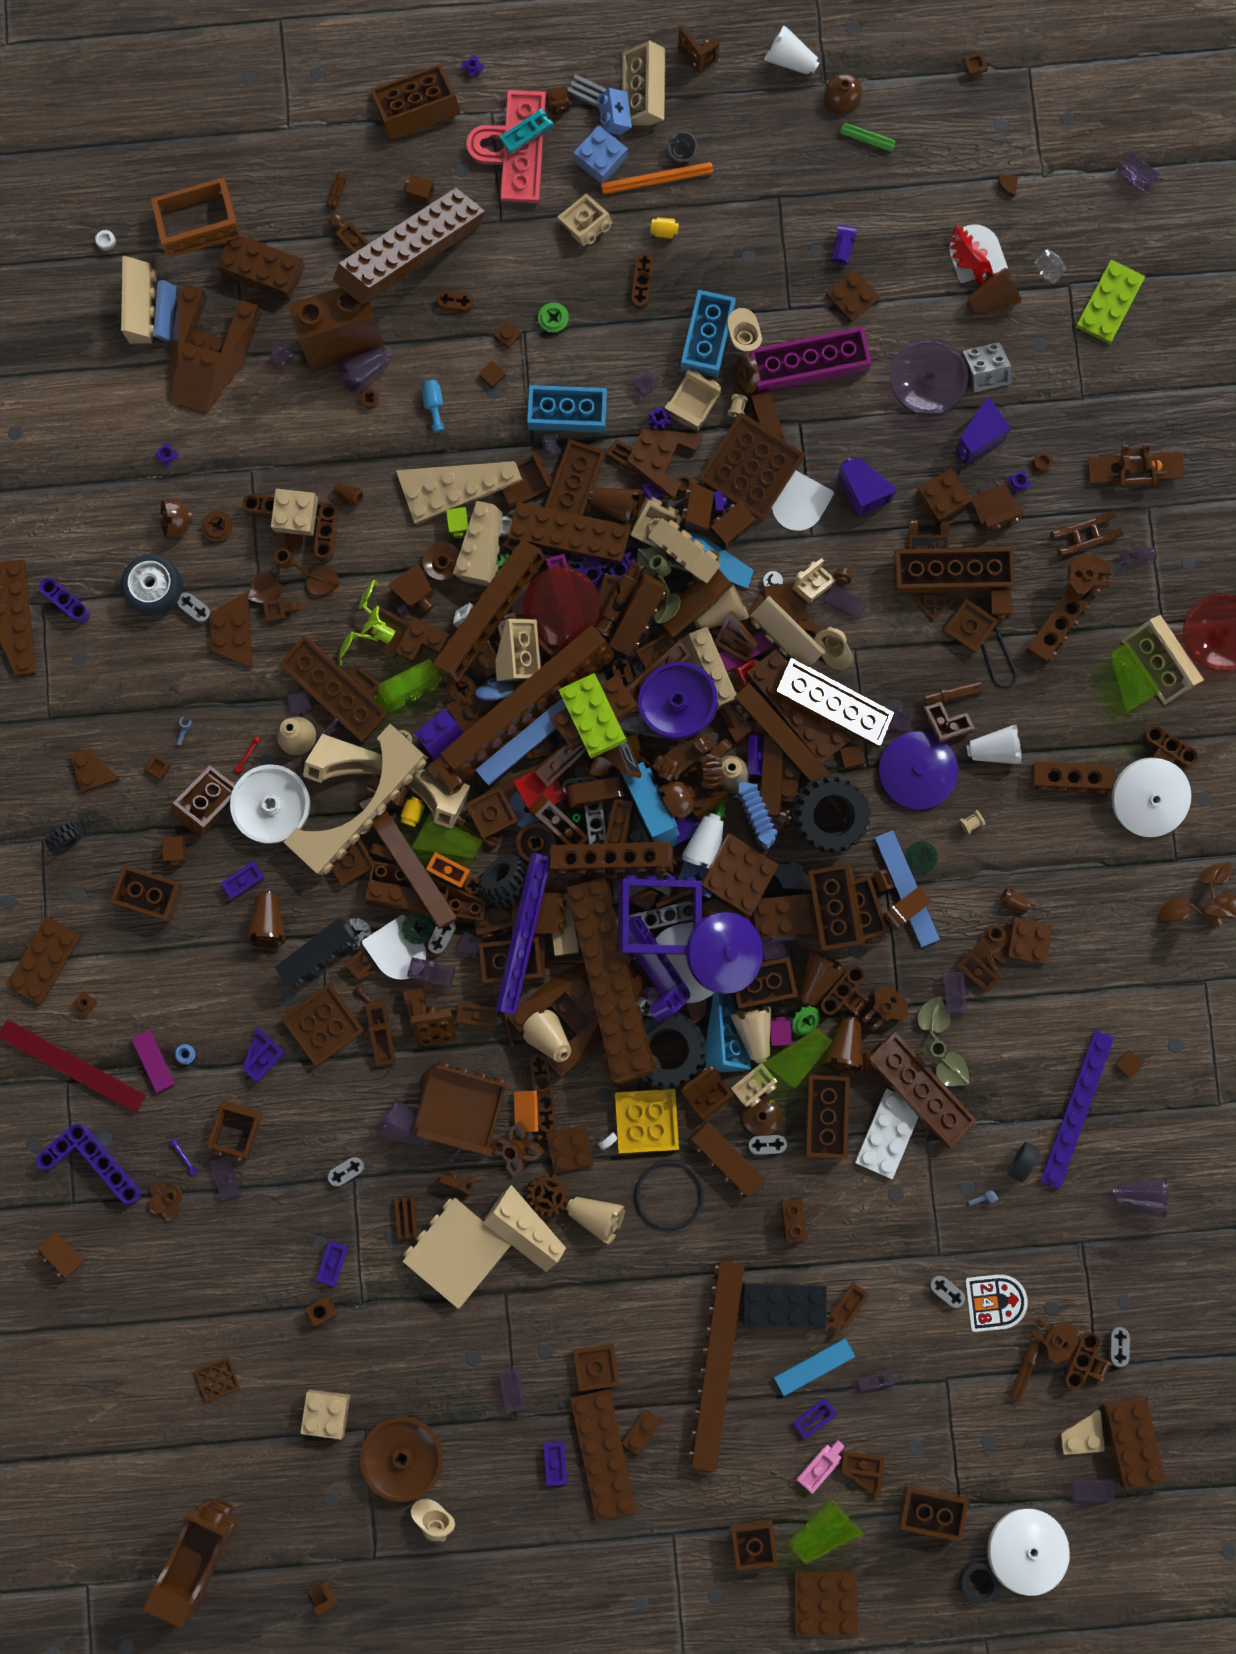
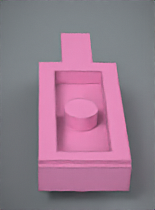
[796,1439,844,1494]

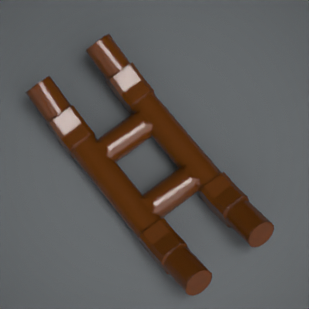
[1050,510,1124,557]

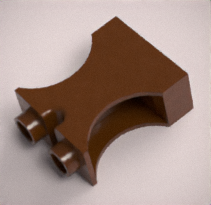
[143,1497,240,1628]

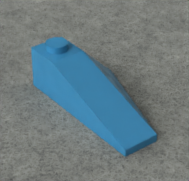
[674,530,754,589]
[705,992,751,1073]

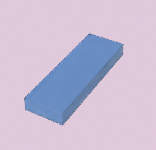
[153,280,177,342]

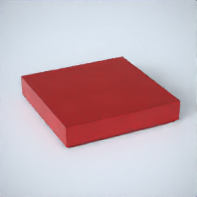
[513,772,567,817]

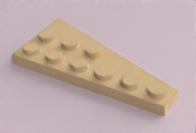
[396,462,522,525]

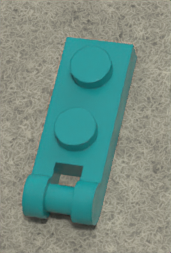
[500,109,554,154]

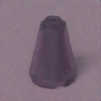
[336,347,391,396]
[376,1098,433,1148]
[1113,1177,1168,1218]

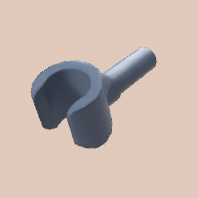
[176,717,192,746]
[968,1191,998,1206]

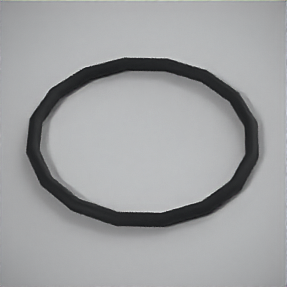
[635,1160,704,1230]

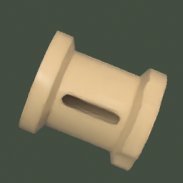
[727,394,748,418]
[959,810,985,835]

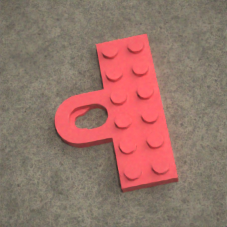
[467,90,546,203]

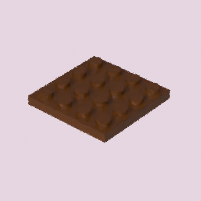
[699,412,806,521]

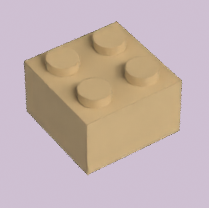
[271,489,318,536]
[301,1390,350,1439]

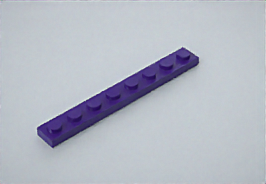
[496,853,550,1015]
[1040,1030,1114,1189]

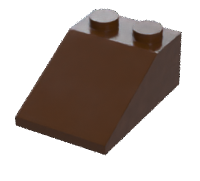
[169,766,235,838]

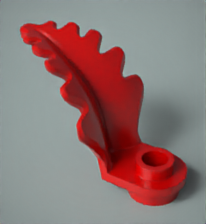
[950,225,994,286]

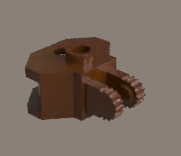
[1067,555,1113,598]
[862,985,908,1032]
[1029,1318,1079,1364]

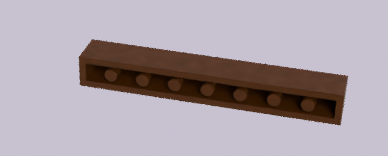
[433,540,546,683]

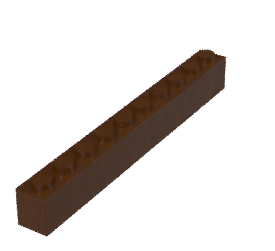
[688,1260,745,1472]

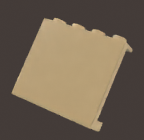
[403,1198,511,1309]

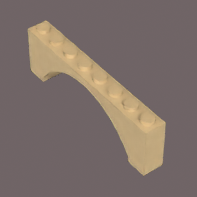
[284,724,428,876]
[303,734,470,829]

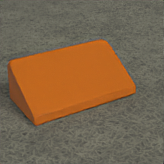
[514,1091,538,1132]

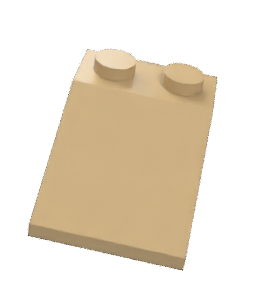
[495,619,541,681]

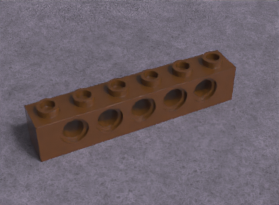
[1025,553,1113,664]
[550,842,673,876]

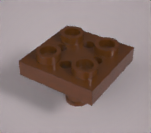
[411,1005,457,1047]

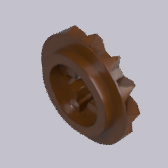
[202,511,233,542]
[445,675,477,702]

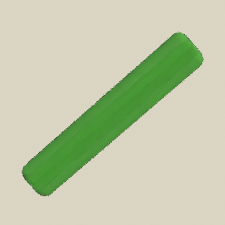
[841,123,895,151]

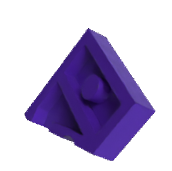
[243,1027,286,1083]

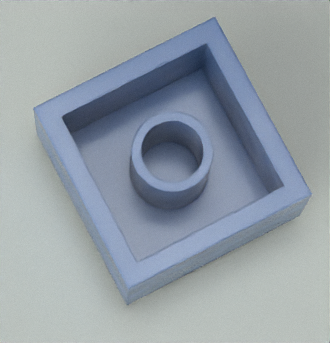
[574,125,628,184]

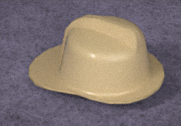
[728,308,762,353]
[815,627,852,670]
[411,1499,455,1543]

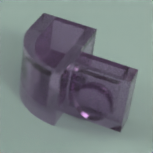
[407,957,455,988]

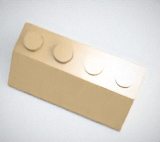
[622,41,665,126]
[121,256,157,344]
[749,596,825,668]
[1121,615,1204,705]
[680,627,737,710]

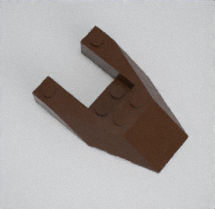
[170,284,261,414]
[507,964,603,1077]

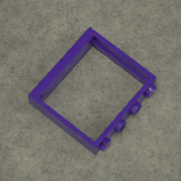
[618,875,702,955]

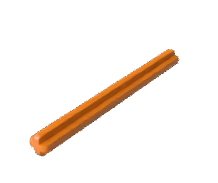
[601,162,713,194]

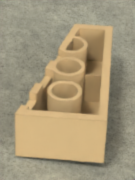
[453,501,503,587]

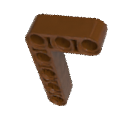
[242,494,339,562]

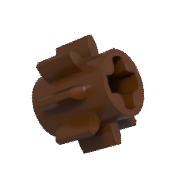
[656,757,681,782]

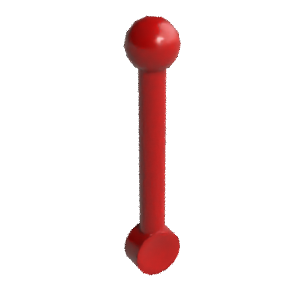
[235,737,260,773]

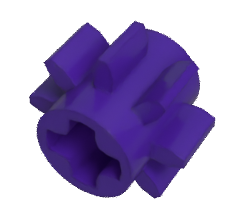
[648,407,671,431]

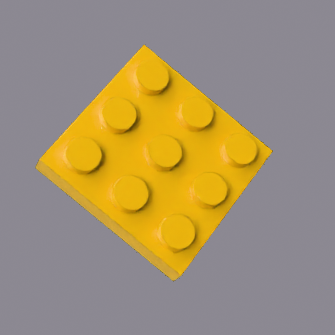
[615,1089,679,1153]

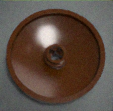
[360,1416,443,1502]

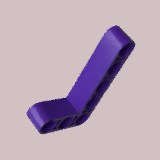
[629,916,691,1022]
[36,1124,141,1204]

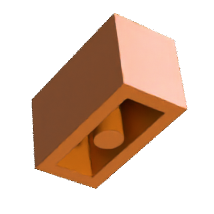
[426,852,472,890]

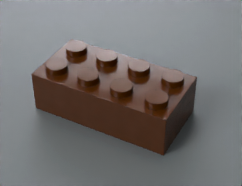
[216,235,305,301]
[808,864,865,951]
[805,1075,850,1159]
[1102,1396,1166,1490]

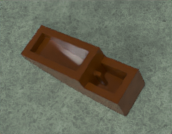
[365,999,396,1066]

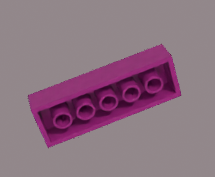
[749,327,872,393]

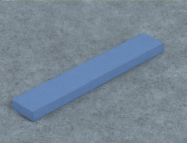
[476,698,567,785]
[874,830,940,947]

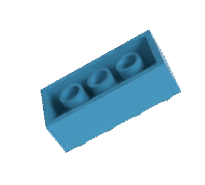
[681,290,736,378]
[527,385,607,433]
[621,762,680,846]

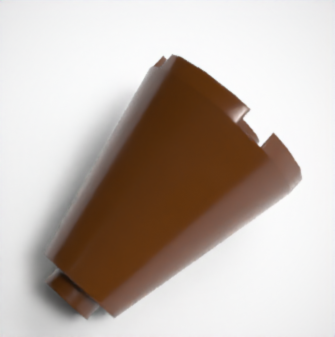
[966,267,1022,315]
[588,488,644,528]
[245,891,286,948]
[798,950,846,1007]
[823,1017,863,1074]

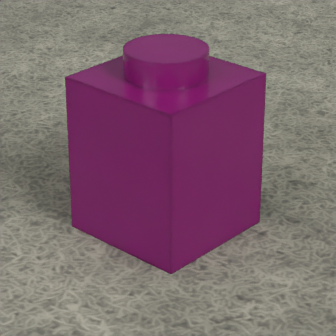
[770,1017,792,1047]

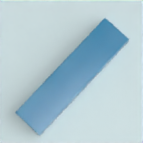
[774,1338,855,1396]

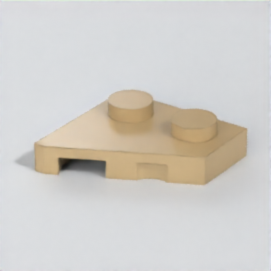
[1060,1410,1105,1455]

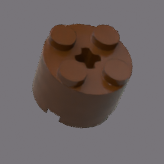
[516,823,558,861]

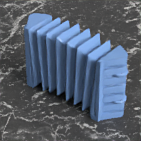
[737,782,778,850]

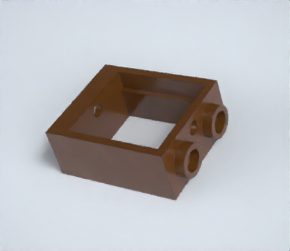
[207,1100,263,1162]

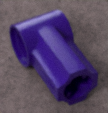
[832,224,857,265]

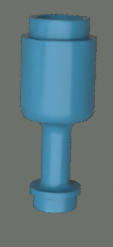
[421,380,444,433]

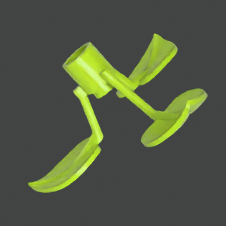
[338,580,395,666]

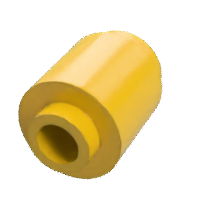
[651,217,679,239]
[400,797,425,828]

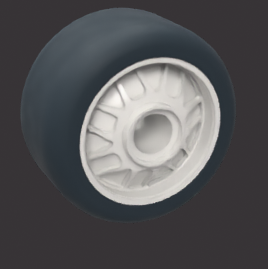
[121,554,183,616]

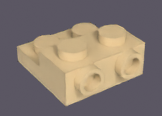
[557,194,612,247]
[630,497,682,547]

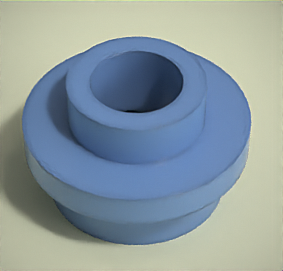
[175,1044,195,1064]

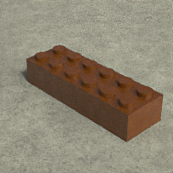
[893,547,1015,593]

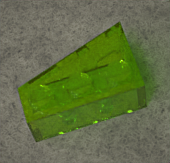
[1110,642,1161,715]
[373,659,442,715]
[412,813,484,861]
[763,1029,833,1089]
[788,1498,864,1564]

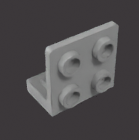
[963,342,1011,392]

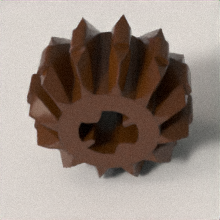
[697,754,723,789]

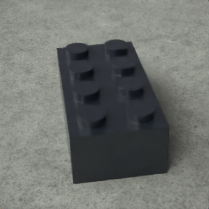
[274,918,360,988]
[743,1282,827,1328]

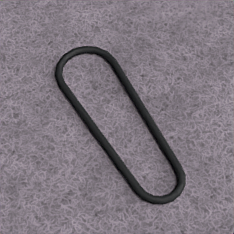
[982,626,1017,688]

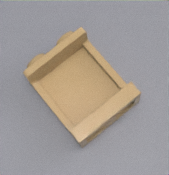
[665,370,721,432]

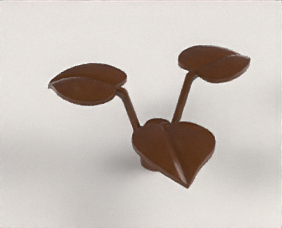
[248,532,340,604]
[1158,862,1236,928]

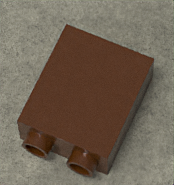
[287,287,385,372]

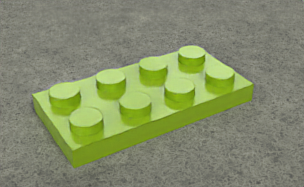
[1076,260,1145,344]
[559,673,627,758]

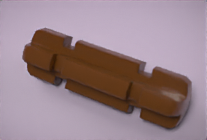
[327,171,348,209]

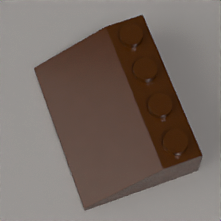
[370,64,461,140]

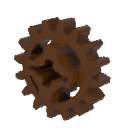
[527,1173,571,1217]

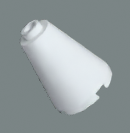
[764,26,819,75]
[967,725,1022,764]
[681,813,723,868]

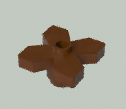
[490,1121,544,1176]

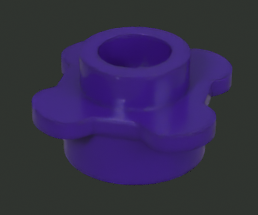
[462,55,484,77]
[155,444,178,467]
[1008,471,1031,493]

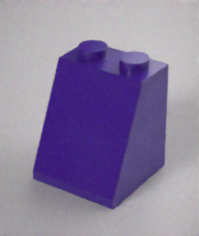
[956,397,1011,465]
[838,457,897,517]
[414,709,464,760]

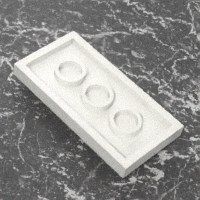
[855,1089,919,1179]

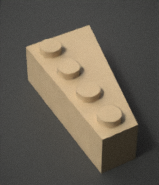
[648,518,722,583]
[483,1185,566,1272]

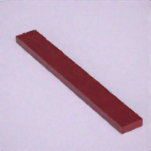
[0,1019,147,1113]

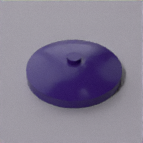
[638,662,718,740]
[878,732,958,810]
[686,912,763,993]

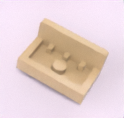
[792,558,836,604]
[730,1063,777,1107]

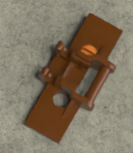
[1088,443,1184,488]

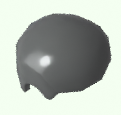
[667,131,697,163]

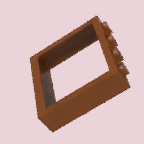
[151,177,241,259]

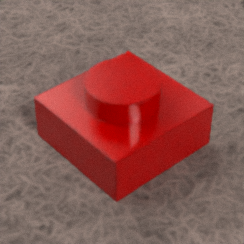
[735,659,756,686]

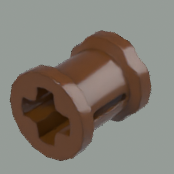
[464,877,482,896]

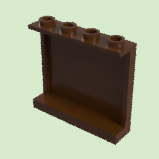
[411,1061,511,1156]

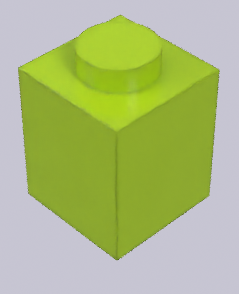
[446,507,469,539]

